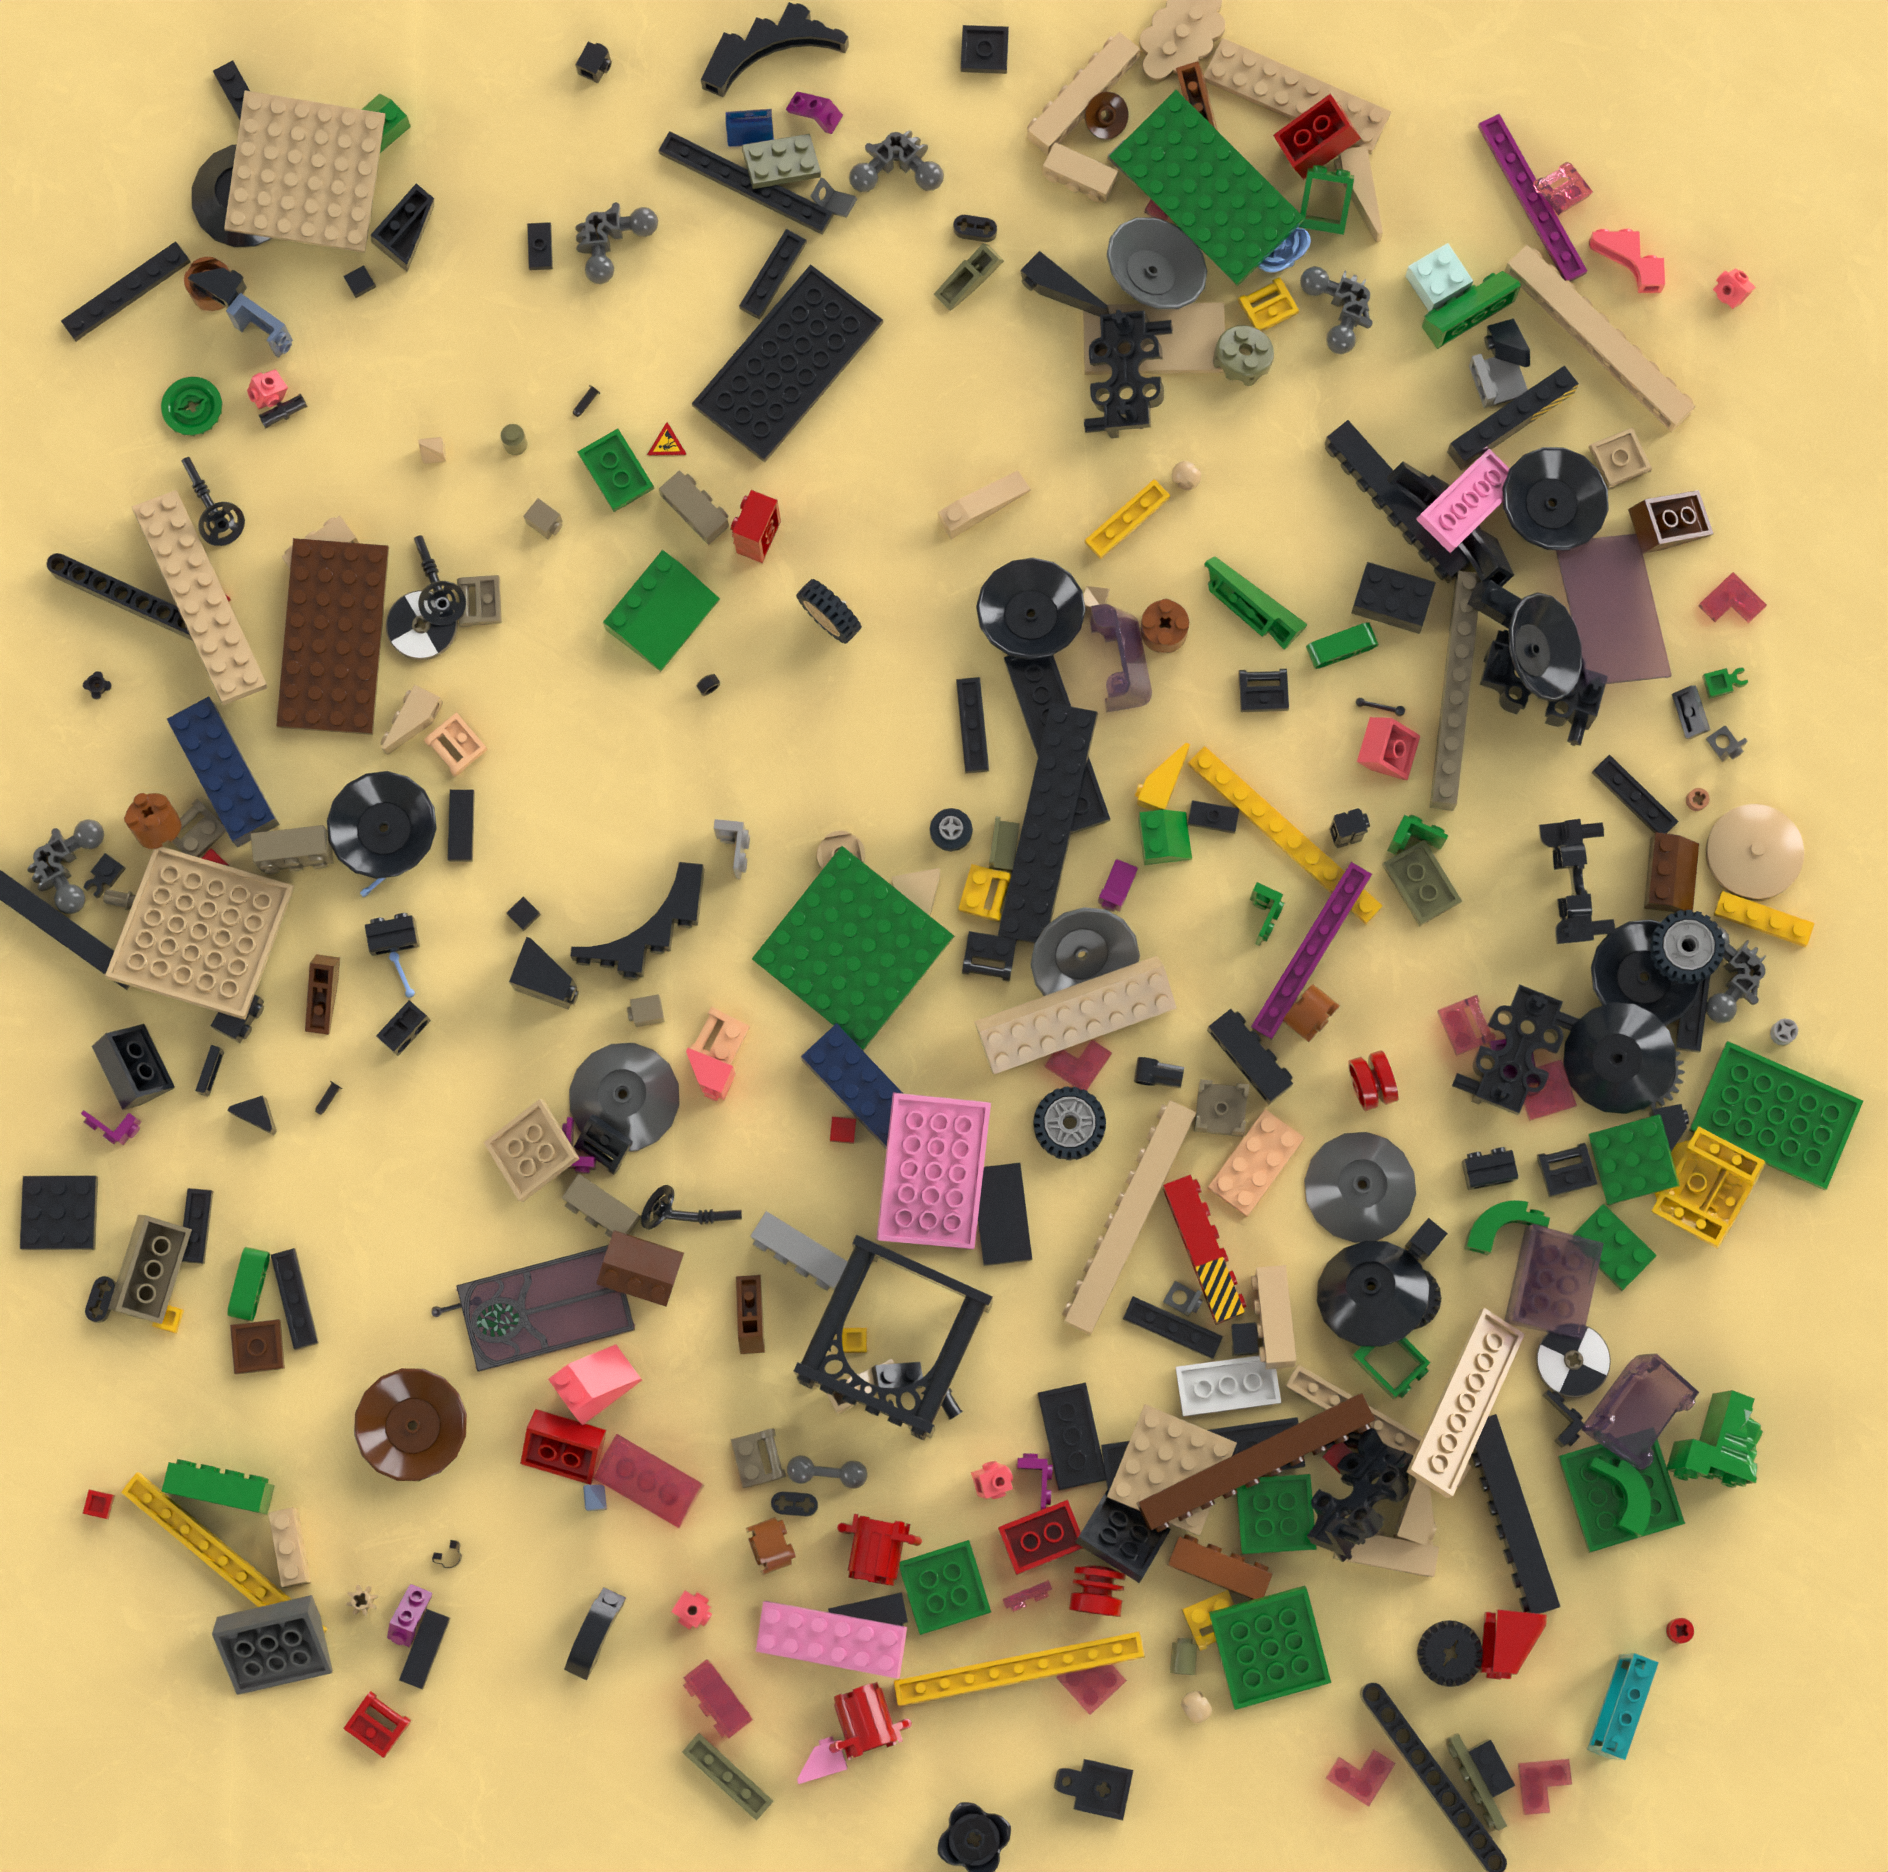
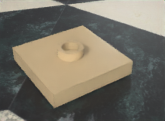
[1588,427,1652,489]

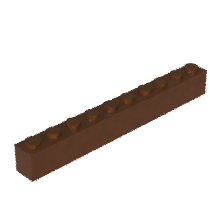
[1136,1393,1375,1532]

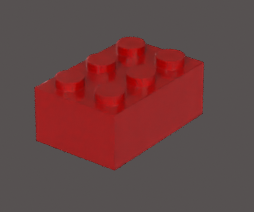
[1273,93,1361,180]
[730,490,781,564]
[998,1500,1084,1575]

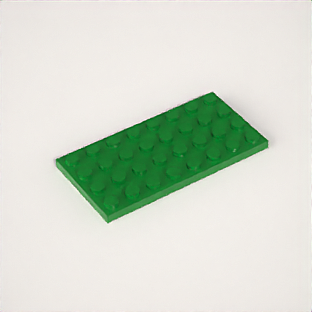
[1109,90,1305,286]

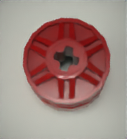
[1069,1565,1126,1617]

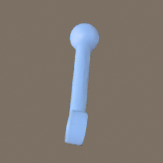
[360,878,386,897]
[389,952,415,998]

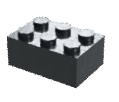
[1351,562,1436,634]

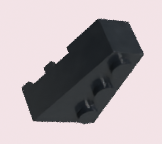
[371,183,434,272]

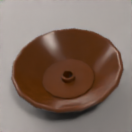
[354,1368,467,1481]

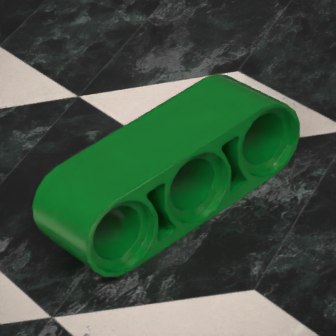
[1306,622,1379,669]
[227,1247,270,1321]

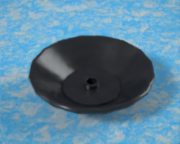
[191,144,272,247]
[1502,447,1609,550]
[976,558,1086,660]
[1509,592,1582,702]
[327,771,437,879]
[1591,919,1702,1026]
[1563,1002,1676,1114]
[1317,1241,1429,1347]

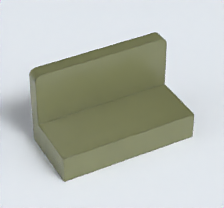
[989,816,1020,872]

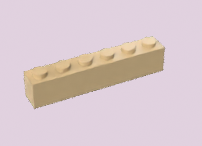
[1027,32,1140,156]

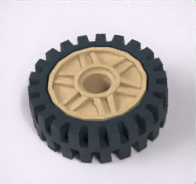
[796,579,862,644]

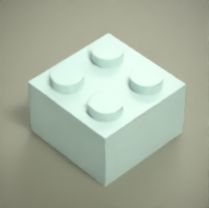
[1405,243,1473,311]

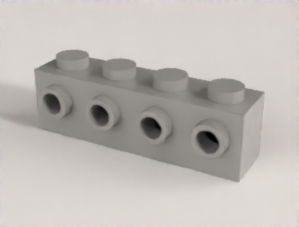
[751,1211,847,1291]

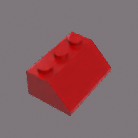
[520,1409,606,1485]

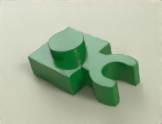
[1702,668,1748,699]

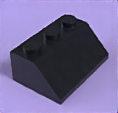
[92,1024,175,1110]

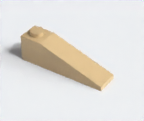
[1334,146,1383,242]
[938,470,1031,539]

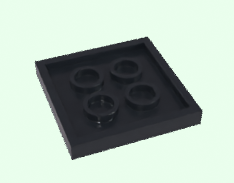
[20,1176,98,1250]
[1075,1489,1171,1583]

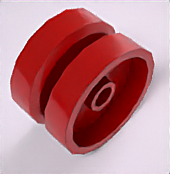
[1348,1050,1399,1112]

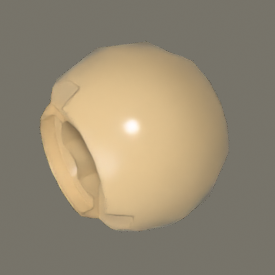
[1172,461,1201,490]
[1181,1691,1212,1723]

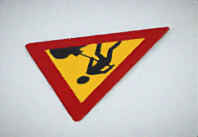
[647,422,686,455]

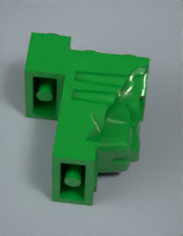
[1666,1390,1763,1488]

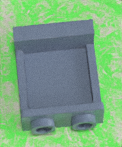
[226,293,293,358]

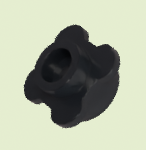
[83,671,112,700]

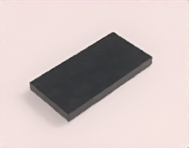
[978,1163,1032,1266]
[1038,1382,1106,1491]

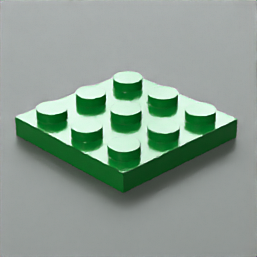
[1588,1115,1680,1205]
[1236,1474,1317,1555]
[899,1540,992,1635]

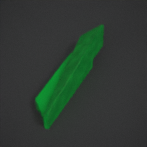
[1204,556,1307,650]

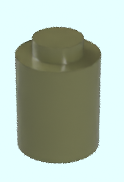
[501,424,527,455]
[1170,1638,1197,1675]

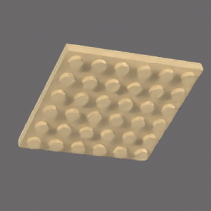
[224,90,385,253]
[105,847,294,1020]

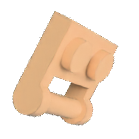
[424,712,488,777]
[690,1007,750,1065]

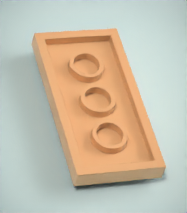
[1208,1109,1305,1217]

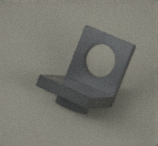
[810,178,857,218]
[1706,726,1748,762]
[1163,1281,1203,1317]

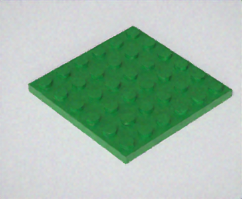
[752,846,955,1050]

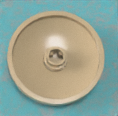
[1706,804,1804,900]

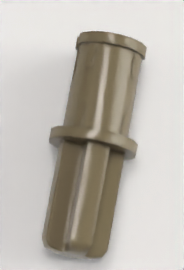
[103,889,136,910]

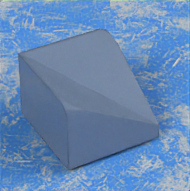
[583,1485,607,1511]

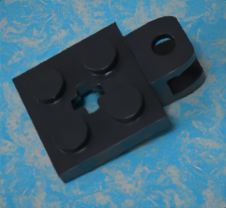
[1054,1759,1134,1821]

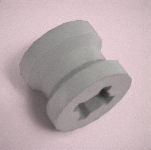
[1770,1018,1798,1046]

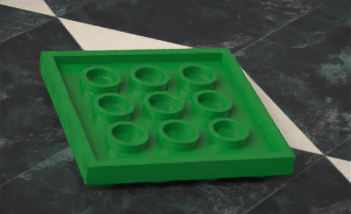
[1558,1428,1685,1553]
[1209,1586,1331,1710]

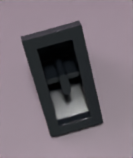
[227,1095,277,1135]

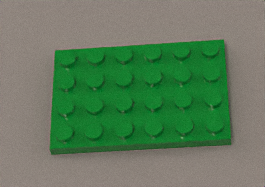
[1689,1041,1863,1190]

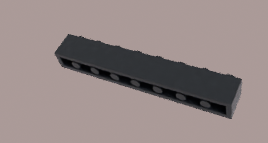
[1325,420,1471,584]
[1471,1414,1561,1614]

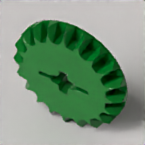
[161,377,223,436]

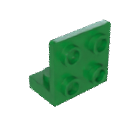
[1387,815,1448,855]
[1250,882,1285,946]

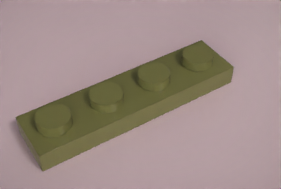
[682,1733,773,1821]
[1446,1734,1507,1831]

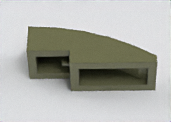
[934,243,1004,311]

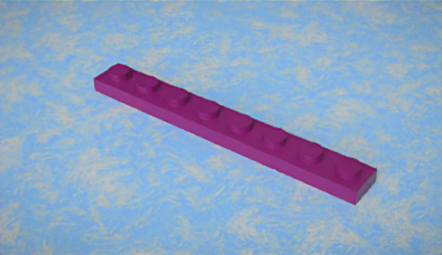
[1478,113,1587,282]
[1251,862,1372,1040]

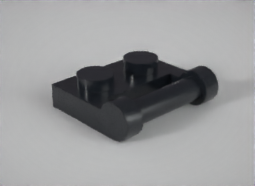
[1239,668,1289,712]
[962,931,1017,981]
[574,1114,633,1175]
[1537,1143,1597,1197]

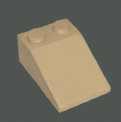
[1396,1476,1437,1546]

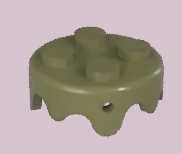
[1213,325,1274,386]

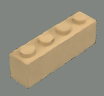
[1251,1265,1297,1370]
[1333,1531,1439,1578]

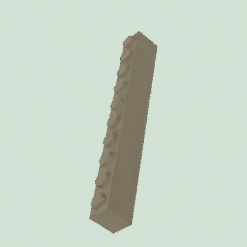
[1430,571,1481,811]

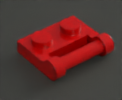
[343,1691,411,1758]

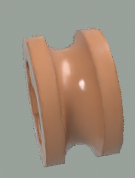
[1686,788,1710,811]

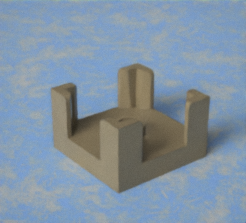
[1194,1079,1249,1137]

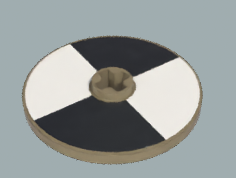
[386,590,458,660]
[1536,1323,1611,1398]

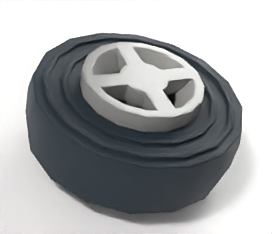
[929,808,973,852]

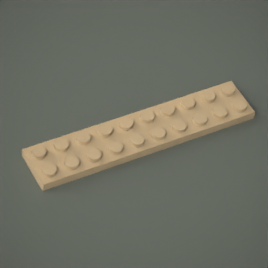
[132,490,267,706]

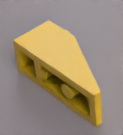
[1135,743,1190,811]

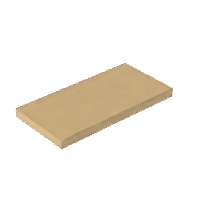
[1083,303,1225,375]

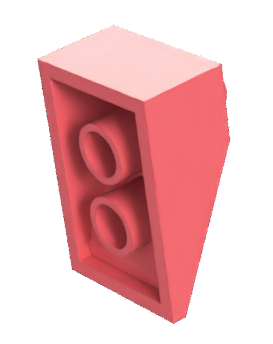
[548,1344,642,1426]

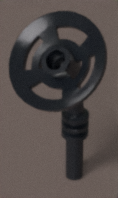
[181,457,245,546]
[414,535,466,625]
[641,1185,742,1230]

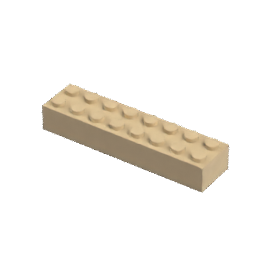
[974,956,1177,1074]

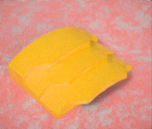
[1651,1126,1765,1249]

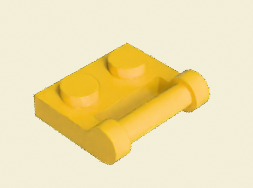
[1237,277,1299,332]
[958,864,1011,922]
[1182,1590,1234,1651]

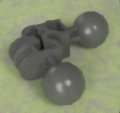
[849,131,944,192]
[575,202,658,284]
[1300,266,1373,355]
[27,819,104,914]
[1706,926,1766,1023]

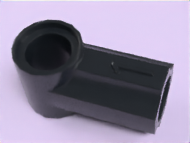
[1134,1057,1184,1088]

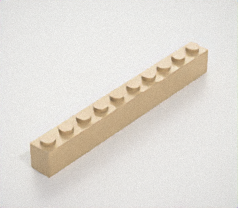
[1504,245,1695,432]
[1062,1100,1196,1336]

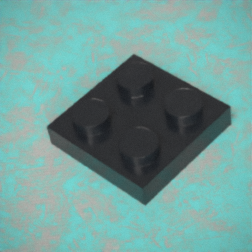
[961,25,1009,74]

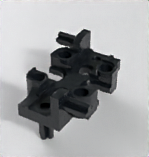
[1084,309,1173,438]
[1479,630,1607,746]
[1538,819,1615,944]
[1452,984,1579,1115]
[1307,1428,1414,1562]

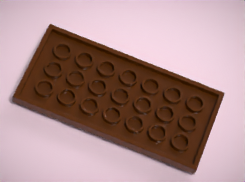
[276,538,389,735]

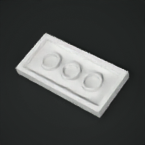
[1176,1356,1281,1417]

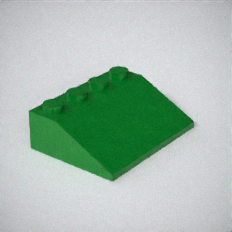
[603,550,720,672]

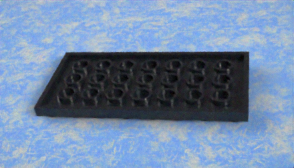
[692,264,883,462]

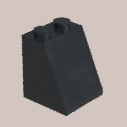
[509,937,579,1010]

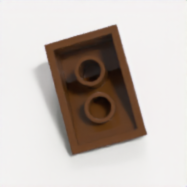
[1628,490,1714,554]

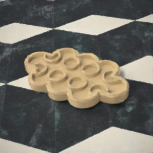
[1139,0,1225,82]

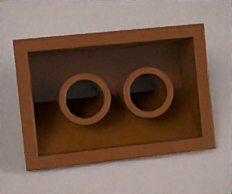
[1644,832,1699,912]
[596,1230,684,1307]

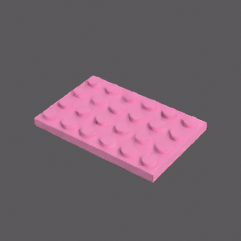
[876,1093,991,1249]

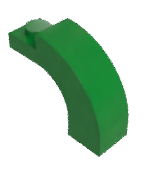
[1464,1200,1550,1255]
[1587,1455,1651,1537]

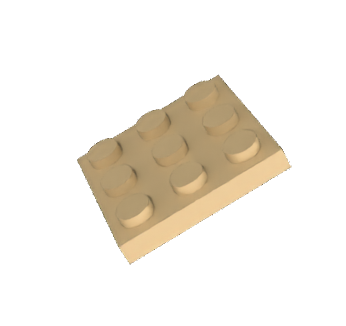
[484,1099,579,1202]

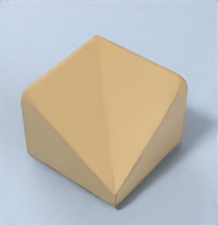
[418,437,446,464]
[1083,586,1110,615]

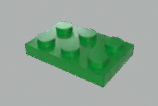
[577,428,654,512]
[1569,1203,1657,1291]

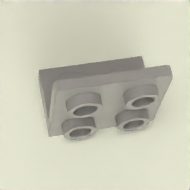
[1469,354,1528,408]
[714,819,750,879]

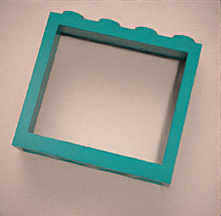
[1587,1653,1659,1760]

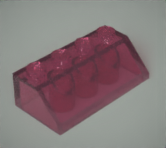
[594,1434,704,1528]

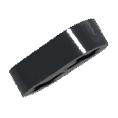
[953,215,997,242]
[85,1276,116,1323]
[771,1492,818,1517]

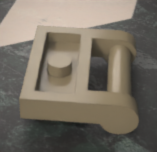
[457,575,502,627]
[172,799,227,858]
[731,1428,786,1488]

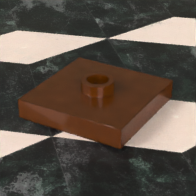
[230,1319,285,1375]

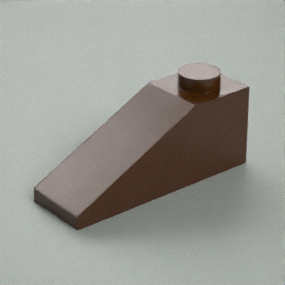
[305,954,340,1035]
[736,1275,765,1354]

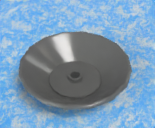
[1107,217,1208,309]
[1030,907,1140,996]
[569,1043,680,1151]
[1304,1132,1416,1243]

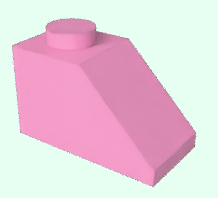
[797,1736,848,1784]

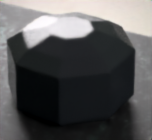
[696,674,720,696]

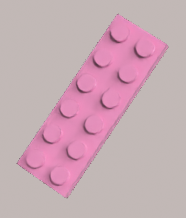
[1416,449,1510,553]
[756,1601,907,1678]

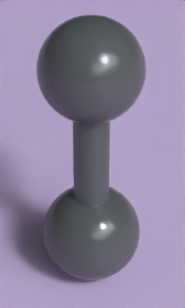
[787,1455,867,1489]

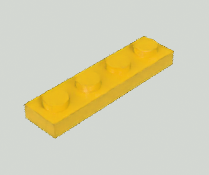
[1084,479,1170,559]
[1713,891,1815,947]

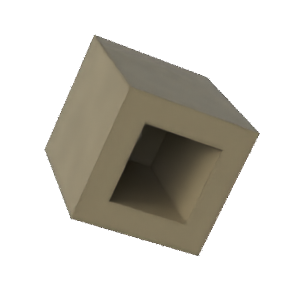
[523,498,563,539]
[627,994,665,1027]

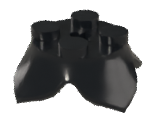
[937,1802,1011,1872]

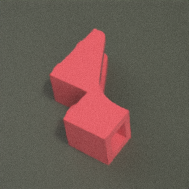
[1589,229,1665,293]

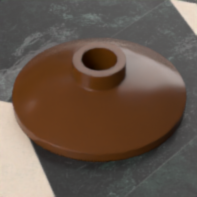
[1085,92,1129,139]

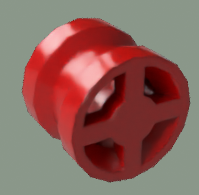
[1666,1618,1694,1644]

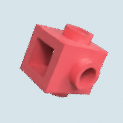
[1713,268,1756,309]
[247,369,288,409]
[971,1461,1013,1499]
[671,1590,712,1630]

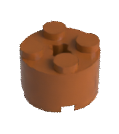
[184,257,230,311]
[1140,598,1190,653]
[124,793,182,849]
[1283,984,1340,1042]
[746,1517,796,1575]

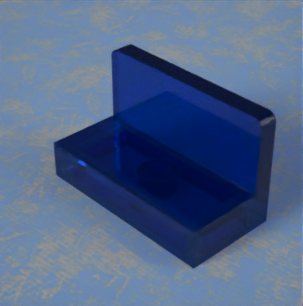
[726,109,774,147]

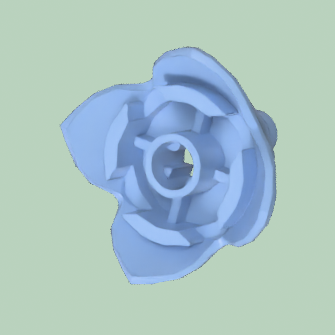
[1258,227,1311,272]

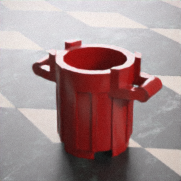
[837,1514,922,1586]
[829,1682,912,1760]

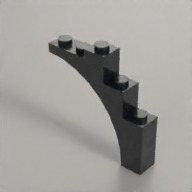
[701,2,849,97]
[1386,461,1514,587]
[570,862,705,980]

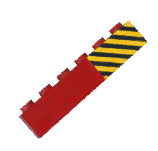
[1162,1174,1247,1325]

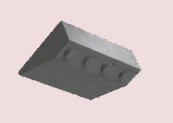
[212,1595,333,1695]

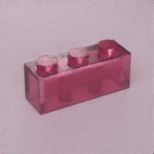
[683,1659,754,1739]

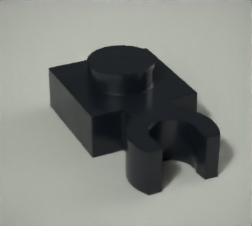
[83,853,126,898]

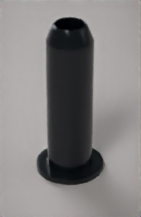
[573,385,601,417]
[315,1081,343,1115]

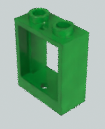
[1298,165,1354,235]
[1351,1338,1430,1399]

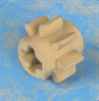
[346,1585,378,1616]

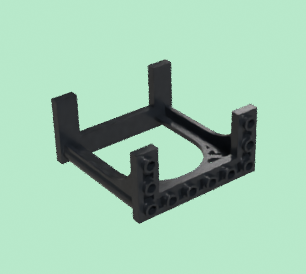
[793,1235,993,1441]

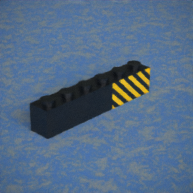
[1447,365,1579,470]

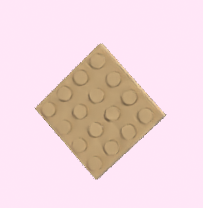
[1107,1405,1237,1536]

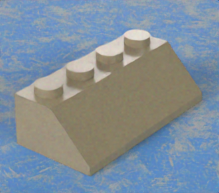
[108,1215,192,1324]

